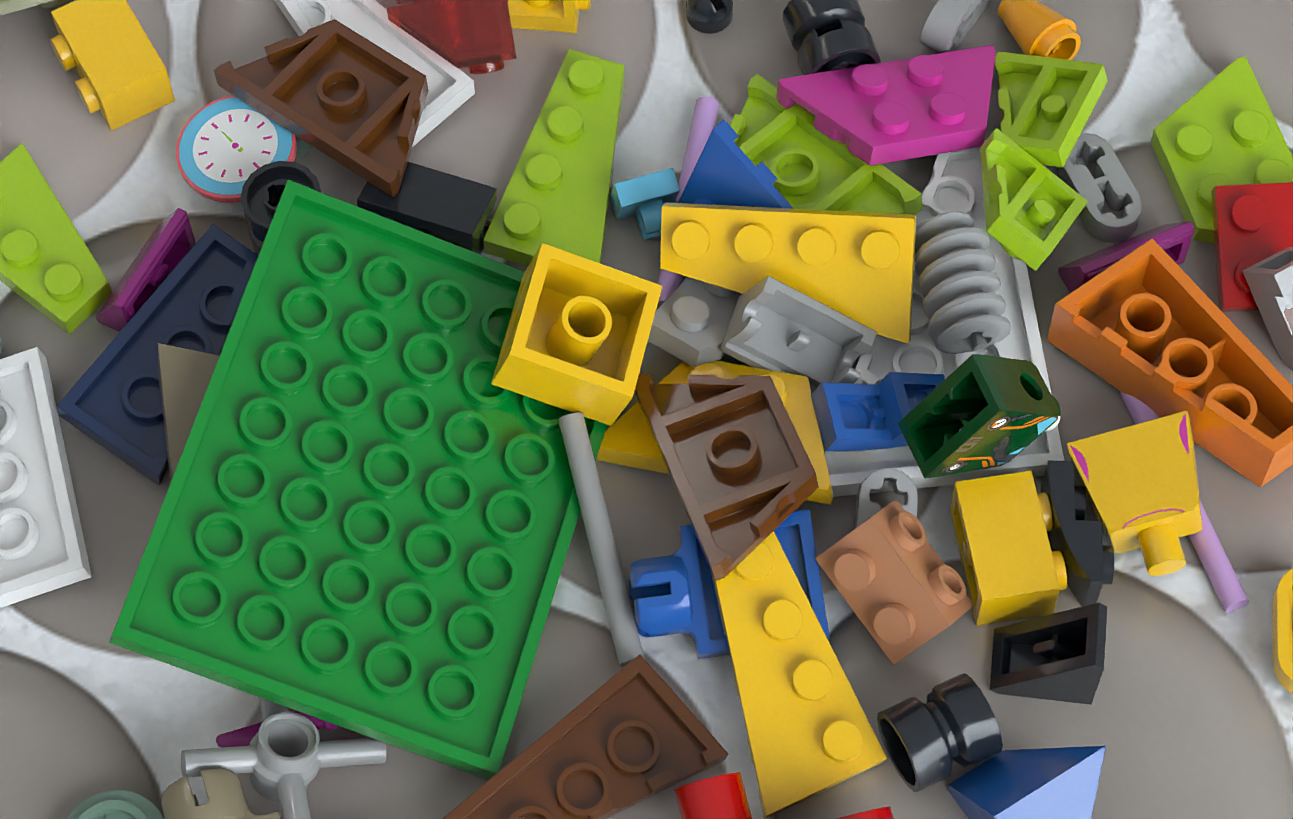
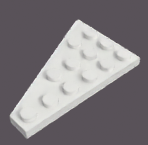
[824,140,1064,497]

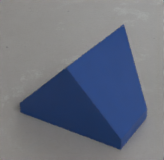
[947,746,1106,819]

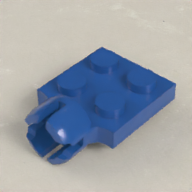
[628,510,830,659]

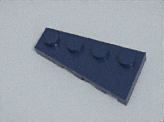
[57,224,258,485]

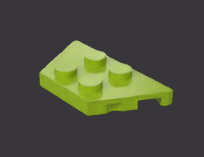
[1150,56,1293,244]
[730,73,923,215]

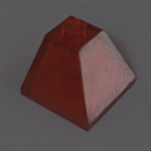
[383,0,517,74]

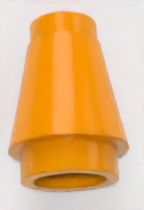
[997,0,1081,60]

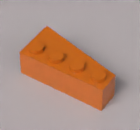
[1047,238,1293,488]

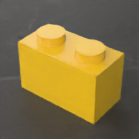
[50,0,175,131]
[949,471,1067,626]

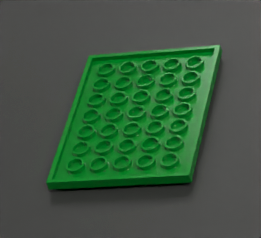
[109,180,607,780]

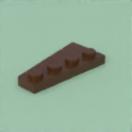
[443,654,729,819]

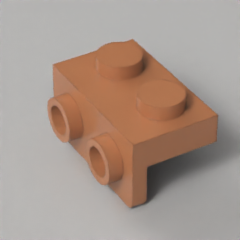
[815,500,973,665]

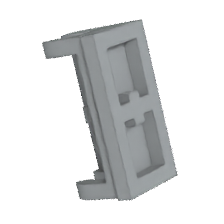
[720,276,877,393]

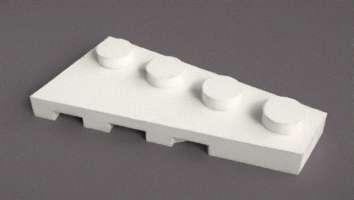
[274,0,475,147]
[0,347,92,608]

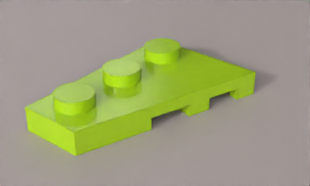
[0,143,112,335]

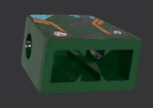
[898,354,1061,479]

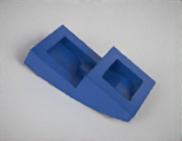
[811,372,945,451]

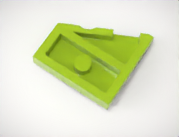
[995,51,1108,167]
[980,128,1088,271]

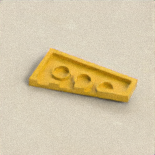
[660,202,916,344]
[711,531,887,819]

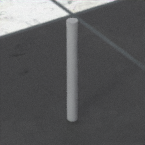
[558,413,645,667]

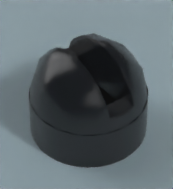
[686,0,733,34]

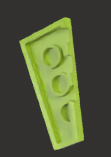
[483,49,625,266]

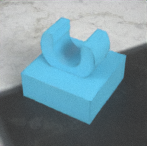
[609,168,680,241]

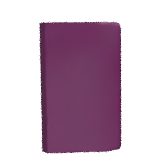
[96,208,196,332]
[1058,221,1195,293]

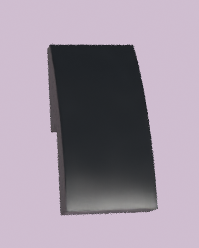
[1040,460,1114,606]

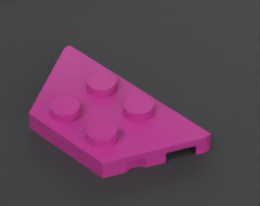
[776,45,996,166]

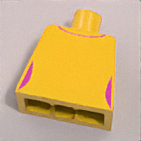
[1067,411,1203,576]

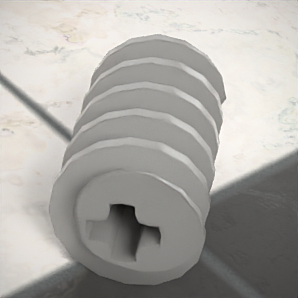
[914,211,1011,354]

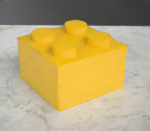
[491,243,662,426]

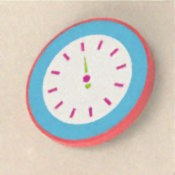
[176,95,297,203]

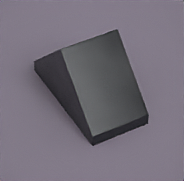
[989,602,1107,705]

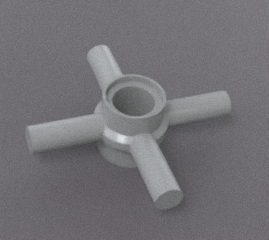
[181,697,386,819]

